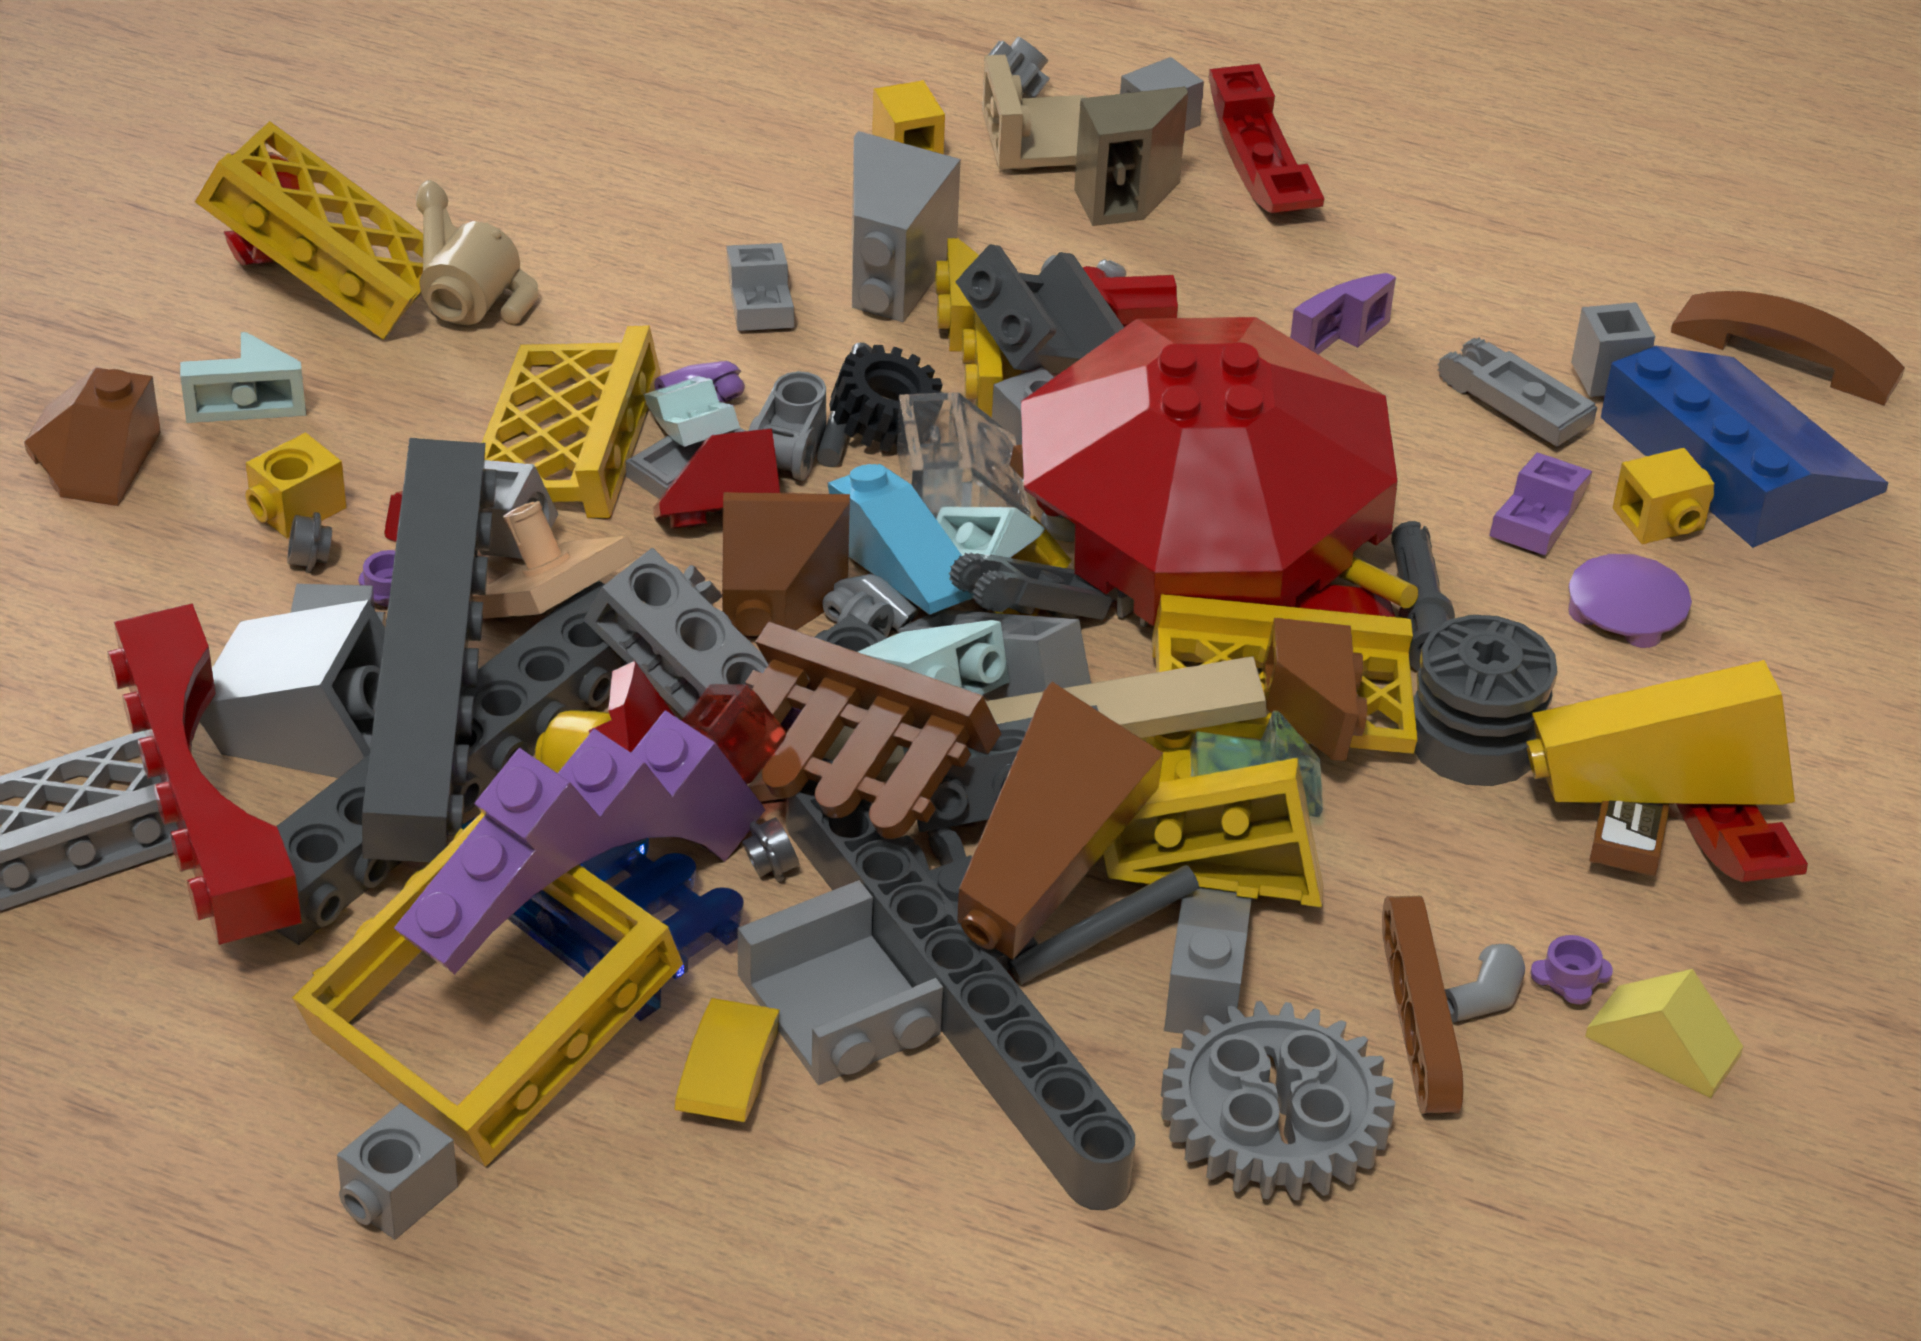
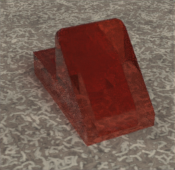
[681,684,786,785]

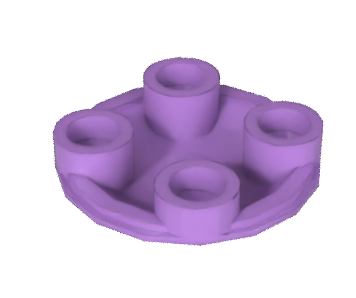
[1568,554,1692,648]

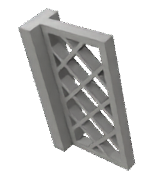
[0,731,178,911]

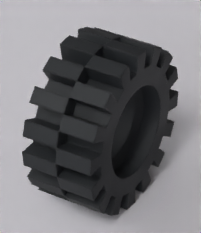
[829,345,944,452]

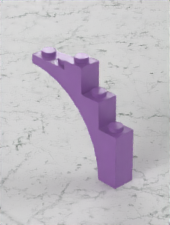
[394,710,766,975]

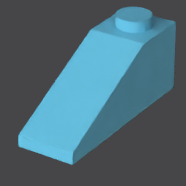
[828,464,974,614]

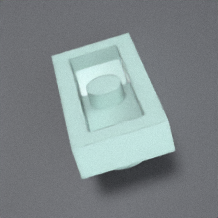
[180,332,306,423]

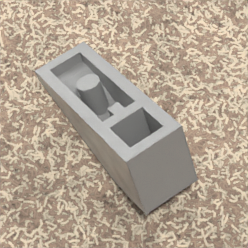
[898,609,1091,700]
[1164,887,1251,1034]

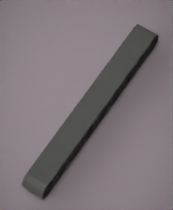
[786,758,1135,1210]

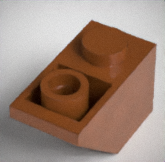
[1263,618,1367,762]

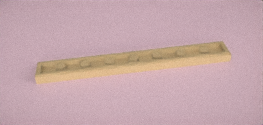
[744,656,1267,802]

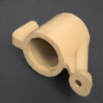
[416,180,538,326]

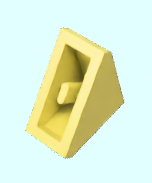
[1585,969,1744,1098]

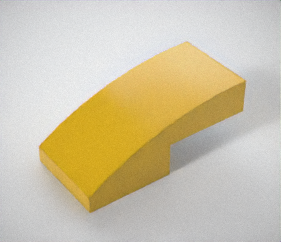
[674,998,780,1122]

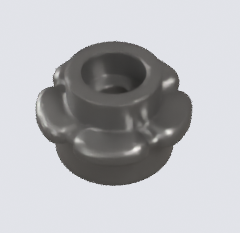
[287,512,332,573]
[742,817,800,882]

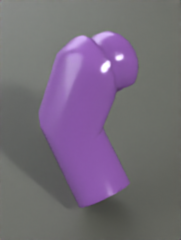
[654,361,745,402]

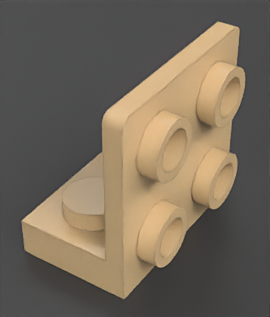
[982,54,1087,171]

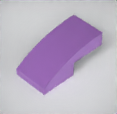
[1290,273,1396,355]
[1489,452,1592,555]

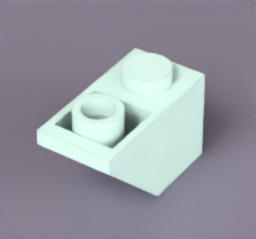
[858,620,1009,695]

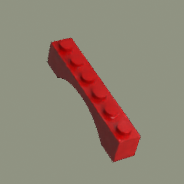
[107,603,302,945]

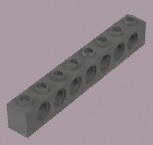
[275,580,628,945]

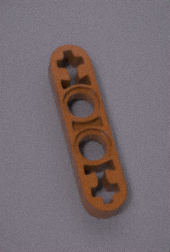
[1382,895,1463,1114]

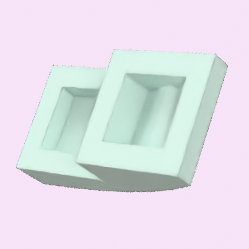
[644,376,740,447]

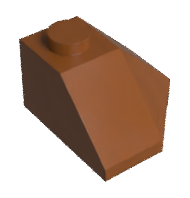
[24,367,161,506]

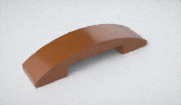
[1671,291,1905,406]

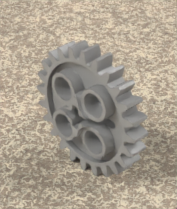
[1161,1001,1395,1200]

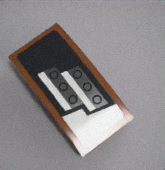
[1589,800,1670,876]

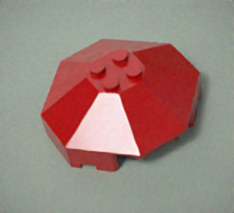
[1021,317,1398,626]

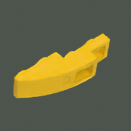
[935,238,1021,423]

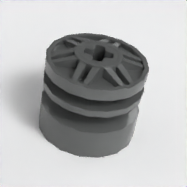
[1413,615,1558,786]

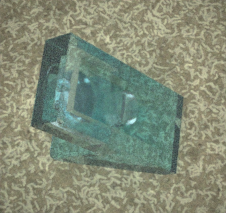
[1190,710,1323,817]

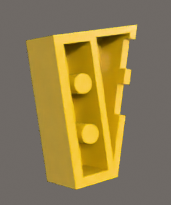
[1103,758,1324,908]

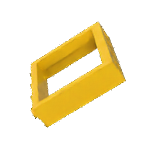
[292,813,683,1167]

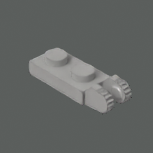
[1437,337,1597,447]

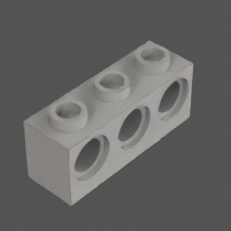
[583,548,768,740]

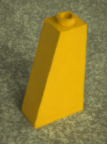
[1526,660,1795,805]

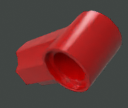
[1083,266,1178,327]

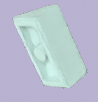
[936,507,1045,558]

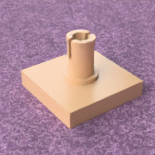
[473,501,638,619]

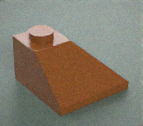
[722,492,850,637]

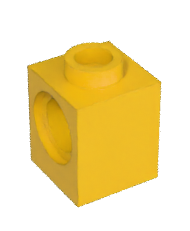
[245,432,347,539]

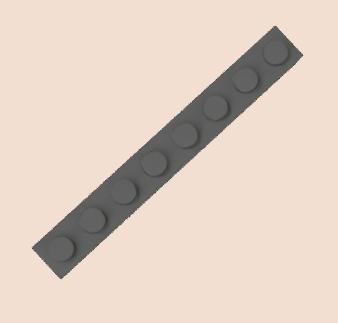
[362,438,497,862]

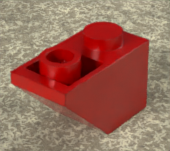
[653,428,780,528]

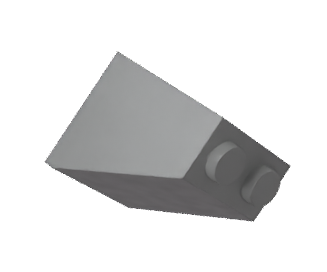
[852,131,961,322]
[200,600,385,778]

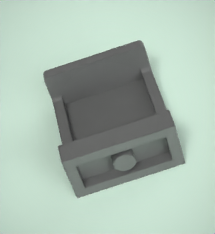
[955,244,1124,374]

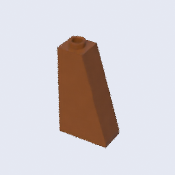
[957,682,1163,960]

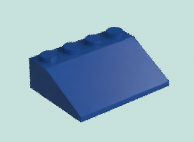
[1600,345,1888,548]

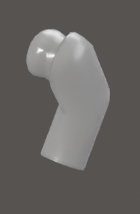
[1445,944,1526,1022]

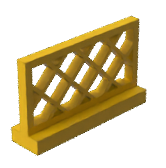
[195,121,423,340]
[481,325,660,518]
[1152,594,1417,754]

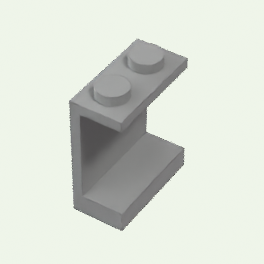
[738,880,943,1085]

